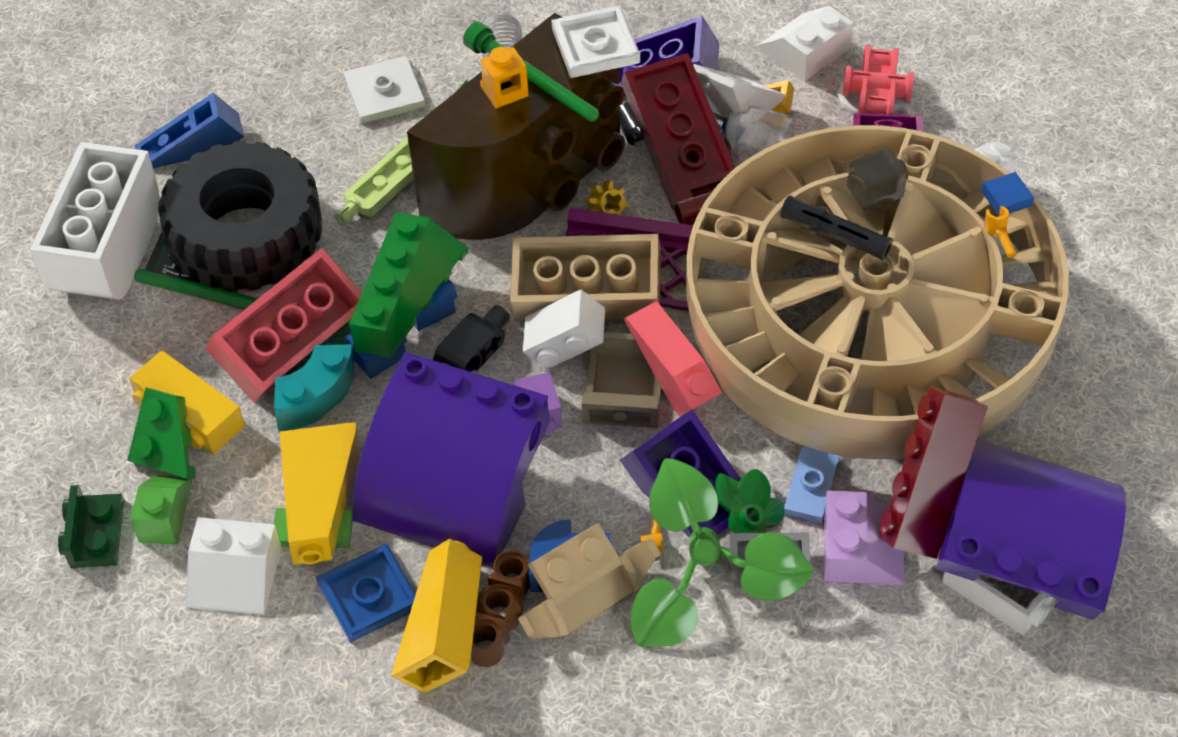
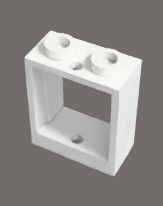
[942,572,1053,635]

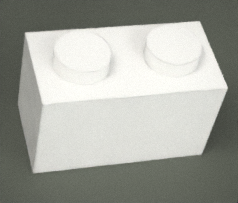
[523,290,605,368]

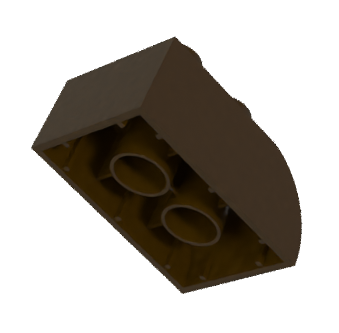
[407,13,625,240]

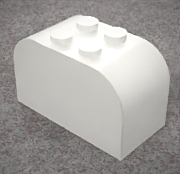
[30,142,160,300]

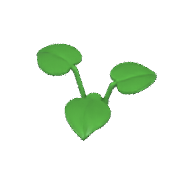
[631,458,814,647]

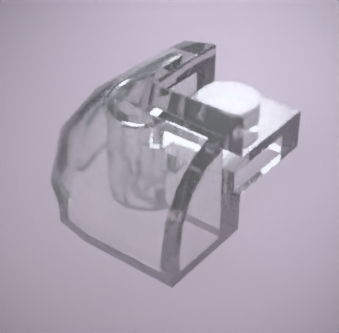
[723,105,794,167]

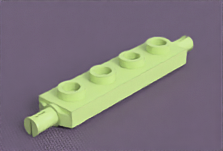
[335,137,414,226]

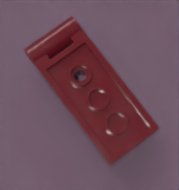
[621,53,736,225]

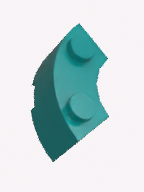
[274,344,355,432]

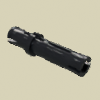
[780,195,893,261]

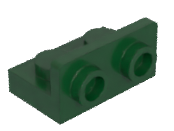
[58,484,124,568]

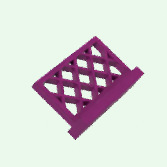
[566,208,693,311]

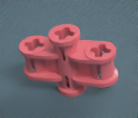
[843,44,914,115]

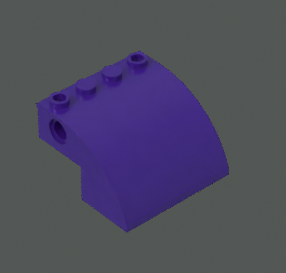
[353,352,550,567]
[935,439,1126,620]

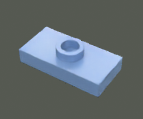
[784,447,840,524]

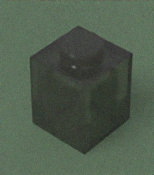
[847,147,908,211]

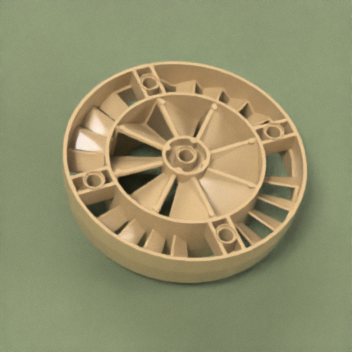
[686,125,1069,459]

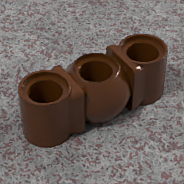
[471,550,530,667]

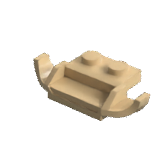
[518,523,662,638]

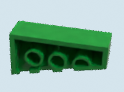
[349,212,468,358]

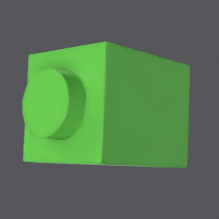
[130,475,192,545]

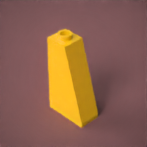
[279,422,360,565]
[391,539,482,692]

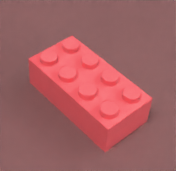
[205,248,362,403]

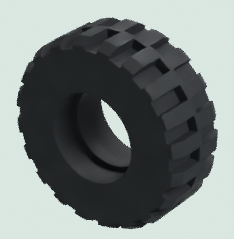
[158,141,322,292]

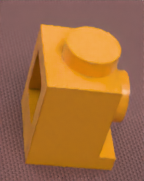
[480,47,529,109]

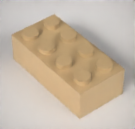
[510,234,661,322]

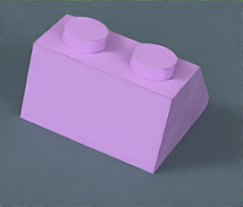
[824,490,904,585]

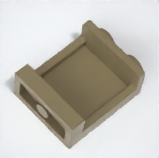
[582,331,662,428]

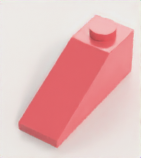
[624,301,722,416]

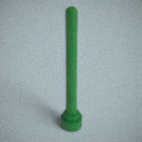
[463,21,599,122]
[134,269,258,310]

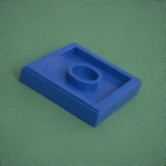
[316,543,416,643]

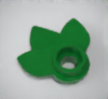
[715,469,784,533]

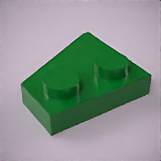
[127,387,196,479]

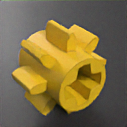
[583,181,630,215]

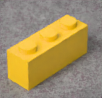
[129,350,245,455]

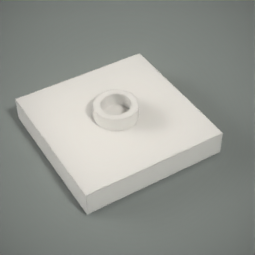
[552,5,640,78]
[343,56,425,124]

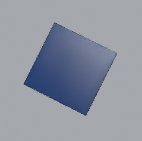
[981,172,1034,216]

